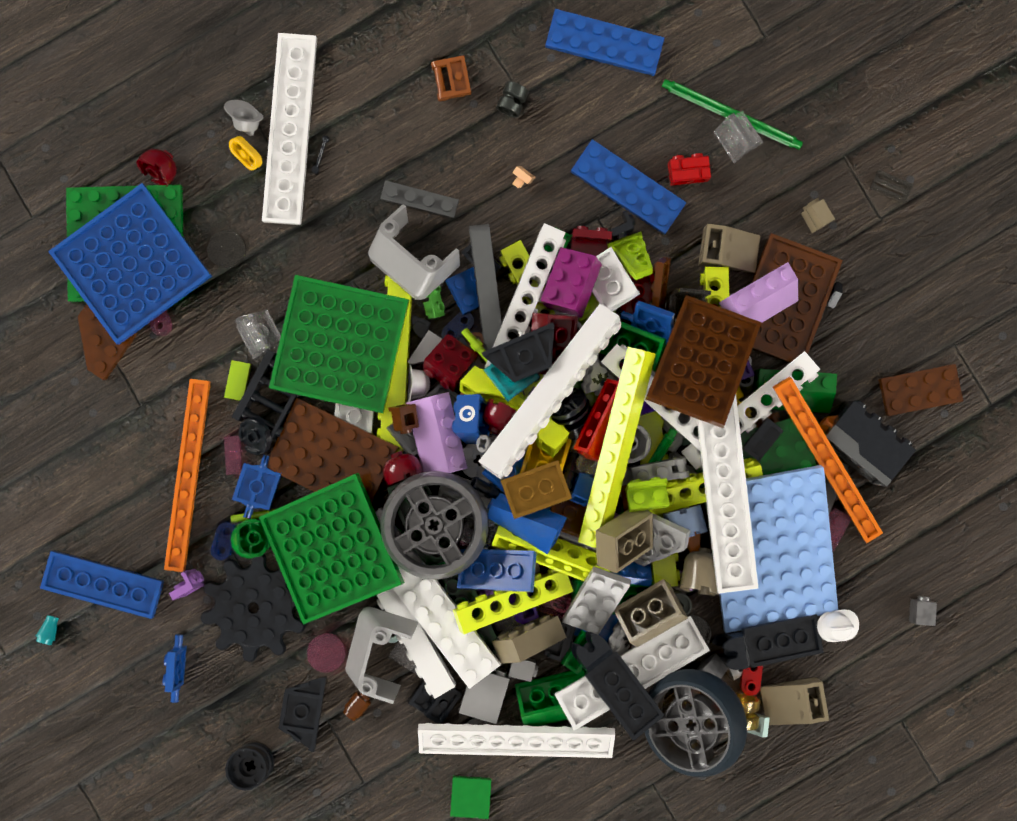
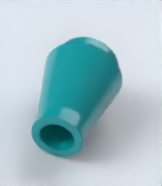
[36,615,59,645]

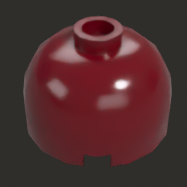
[136,149,177,187]
[483,399,517,435]
[383,451,424,485]

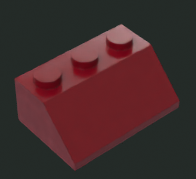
[531,313,578,374]

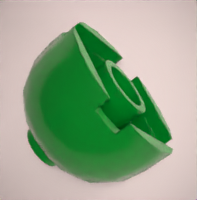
[231,519,270,559]

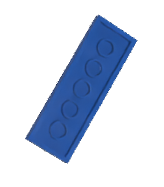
[545,9,665,76]
[571,139,686,235]
[40,550,164,619]

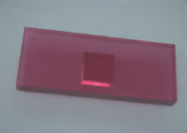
[224,436,242,475]

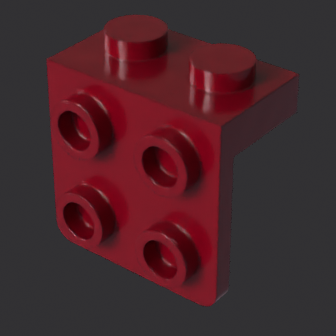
[571,226,612,256]
[423,334,477,392]

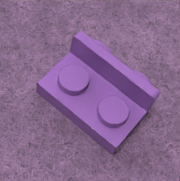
[169,569,204,600]

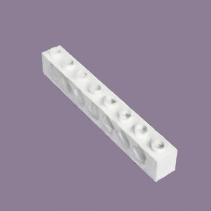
[484,223,566,368]
[601,344,700,450]
[681,351,820,470]

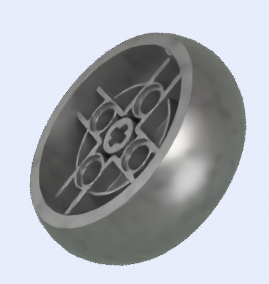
[380,471,488,580]

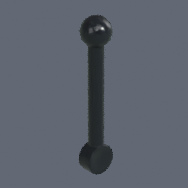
[311,136,329,174]

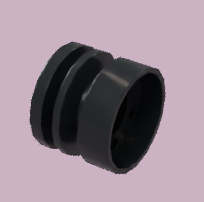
[551,388,593,440]
[225,742,275,791]

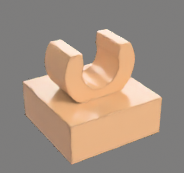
[512,166,535,188]

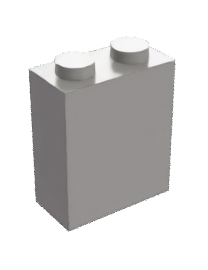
[459,669,510,724]

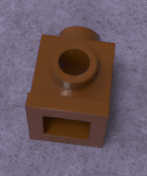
[388,404,419,434]

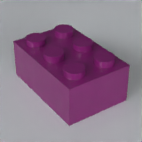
[540,247,602,318]

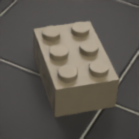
[595,509,653,573]
[614,579,688,647]
[492,614,567,664]

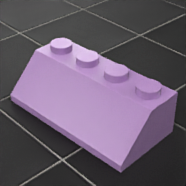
[719,262,798,322]
[406,392,467,473]

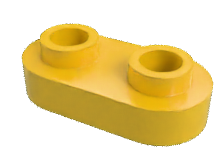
[229,136,262,170]

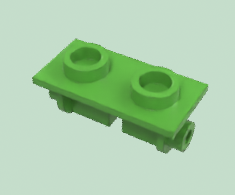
[423,285,445,319]

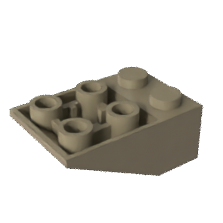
[698,224,760,273]
[760,677,829,725]

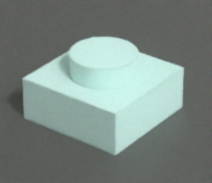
[747,712,770,737]

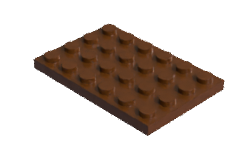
[752,233,843,363]
[645,295,762,428]
[267,398,399,505]

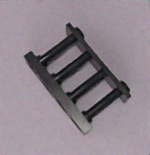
[232,349,299,439]

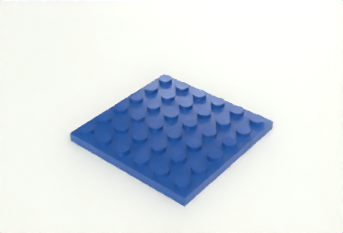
[48,183,212,345]

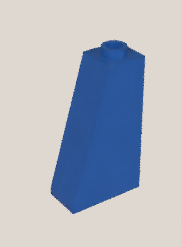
[487,493,567,554]

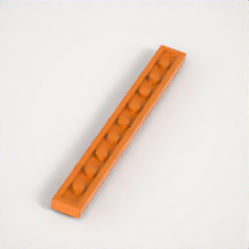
[772,376,883,543]
[164,379,211,572]

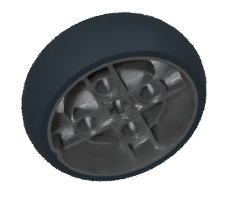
[645,669,747,777]

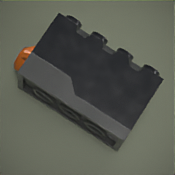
[819,400,916,487]

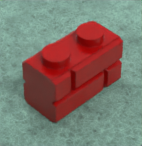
[668,153,711,186]

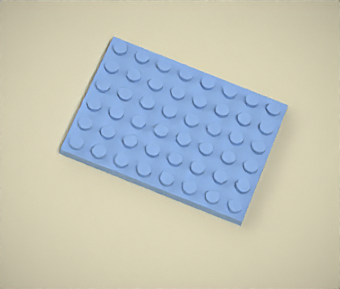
[719,465,838,633]

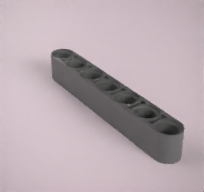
[469,224,502,350]

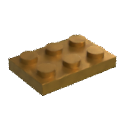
[500,460,572,519]

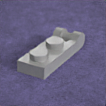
[631,456,690,481]

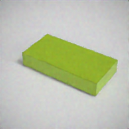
[224,360,252,401]

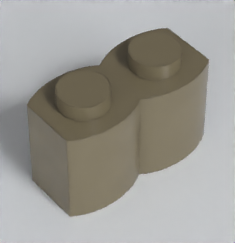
[801,198,835,233]

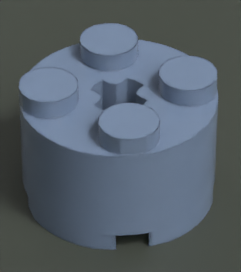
[663,504,708,537]

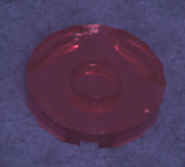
[307,633,346,673]

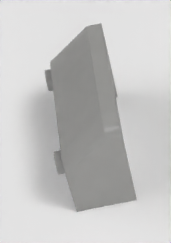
[368,204,460,300]
[345,607,418,704]

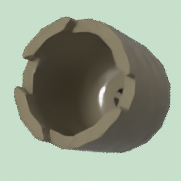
[679,548,719,596]

